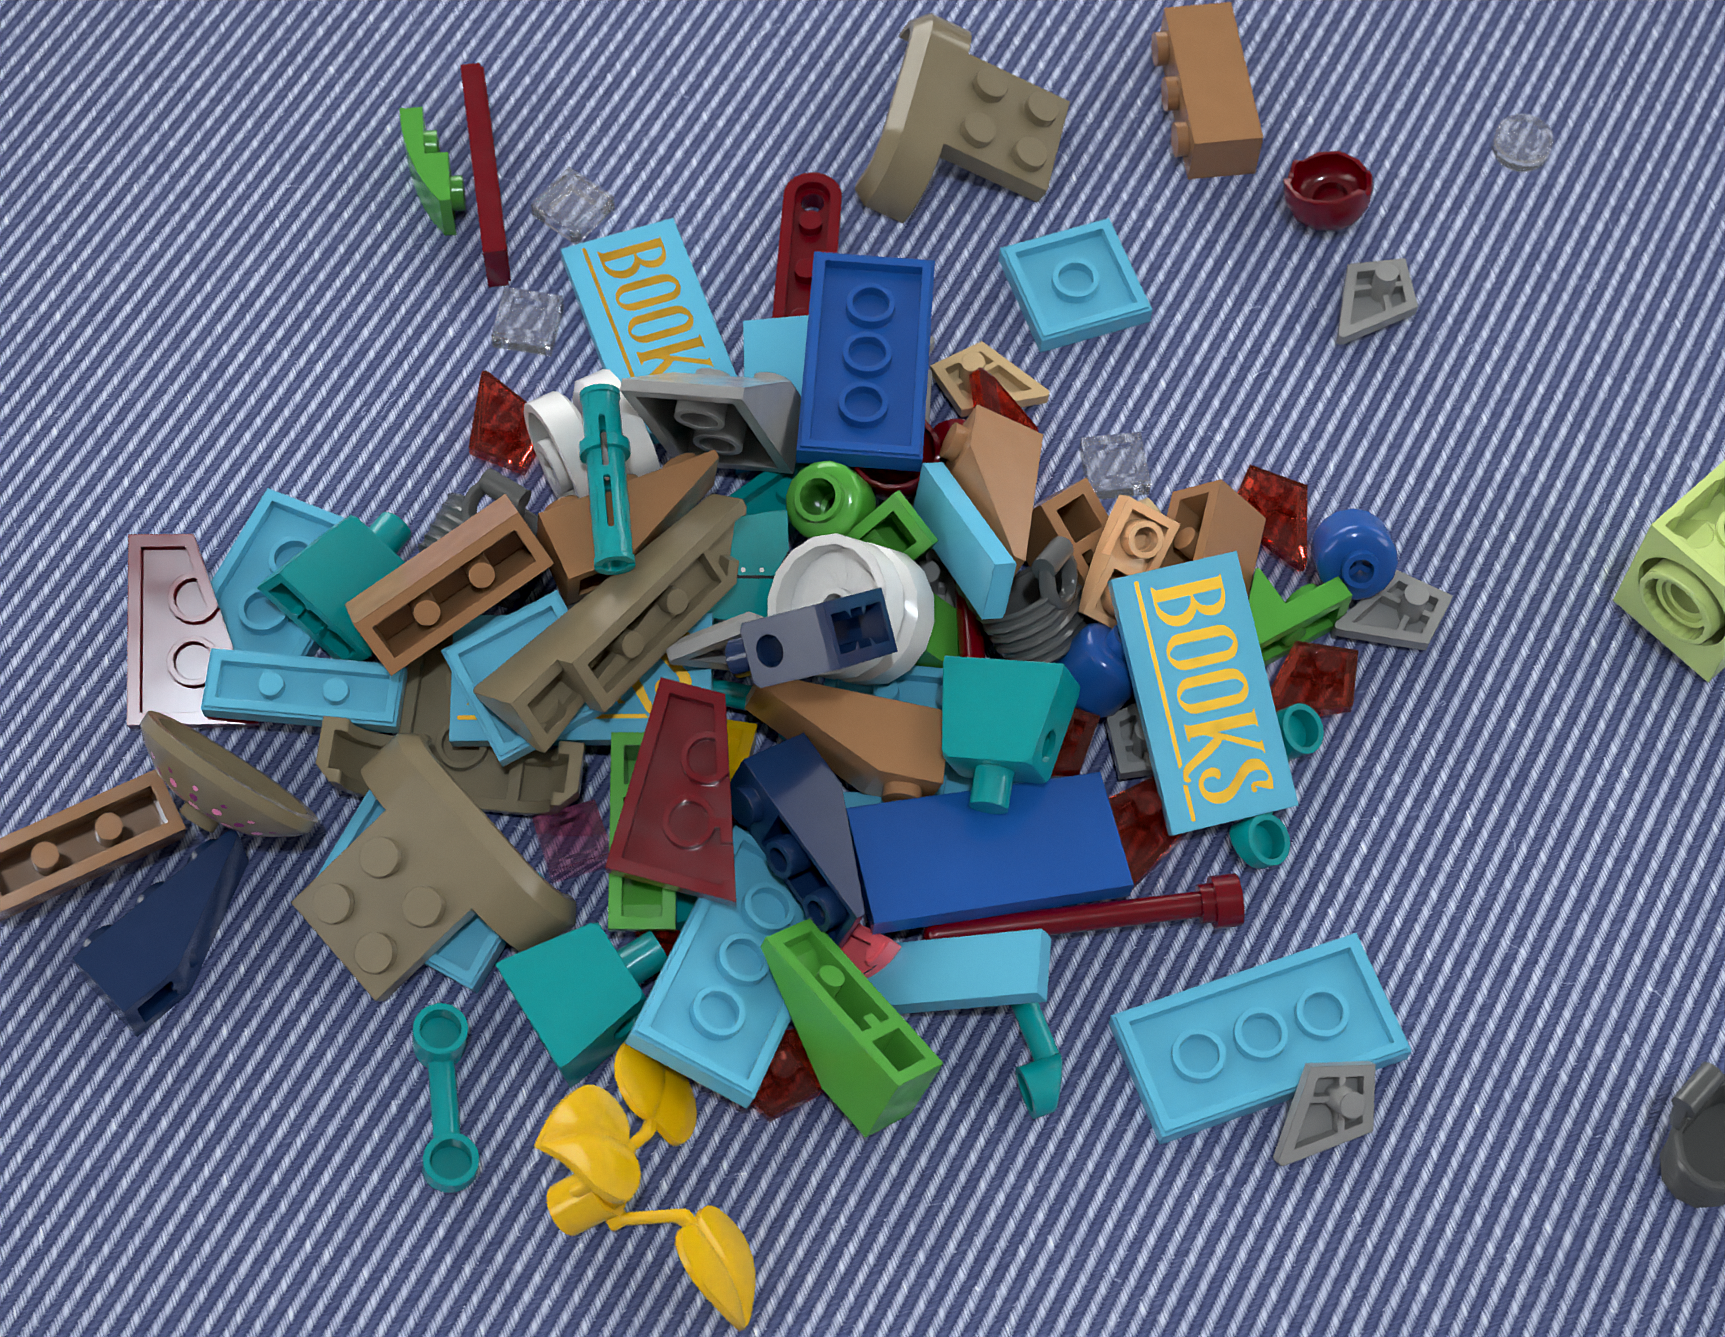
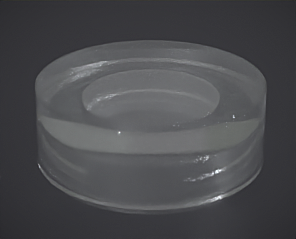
[1492,114,1553,172]

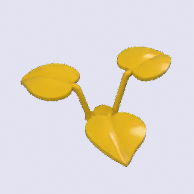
[534,1042,756,1332]

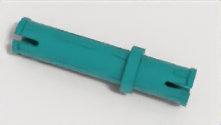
[578,383,636,575]

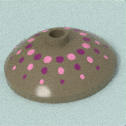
[140,710,319,837]

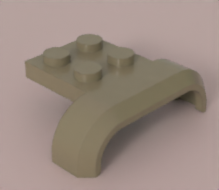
[854,13,1070,223]
[315,634,586,816]
[291,733,576,1001]

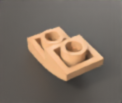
[1078,494,1180,628]

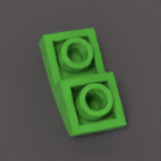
[399,107,466,236]

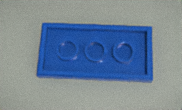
[796,251,935,472]
[846,772,1134,935]

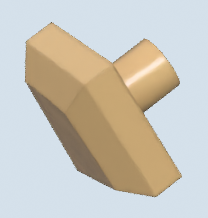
[930,341,1049,417]

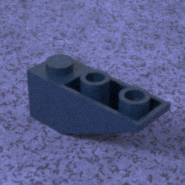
[730,733,865,948]
[72,829,249,1037]

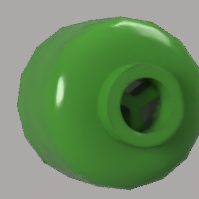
[786,461,876,539]

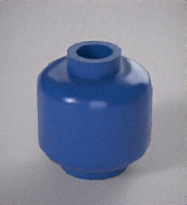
[1310,508,1398,600]
[1055,623,1134,717]

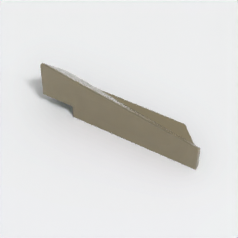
[473,494,747,753]

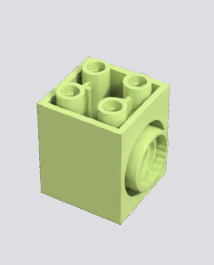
[1613,460,1725,683]

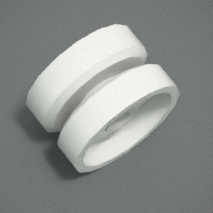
[524,369,661,499]
[767,533,935,686]

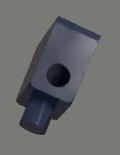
[725,587,898,688]

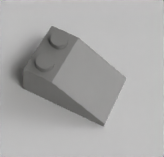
[620,368,801,474]

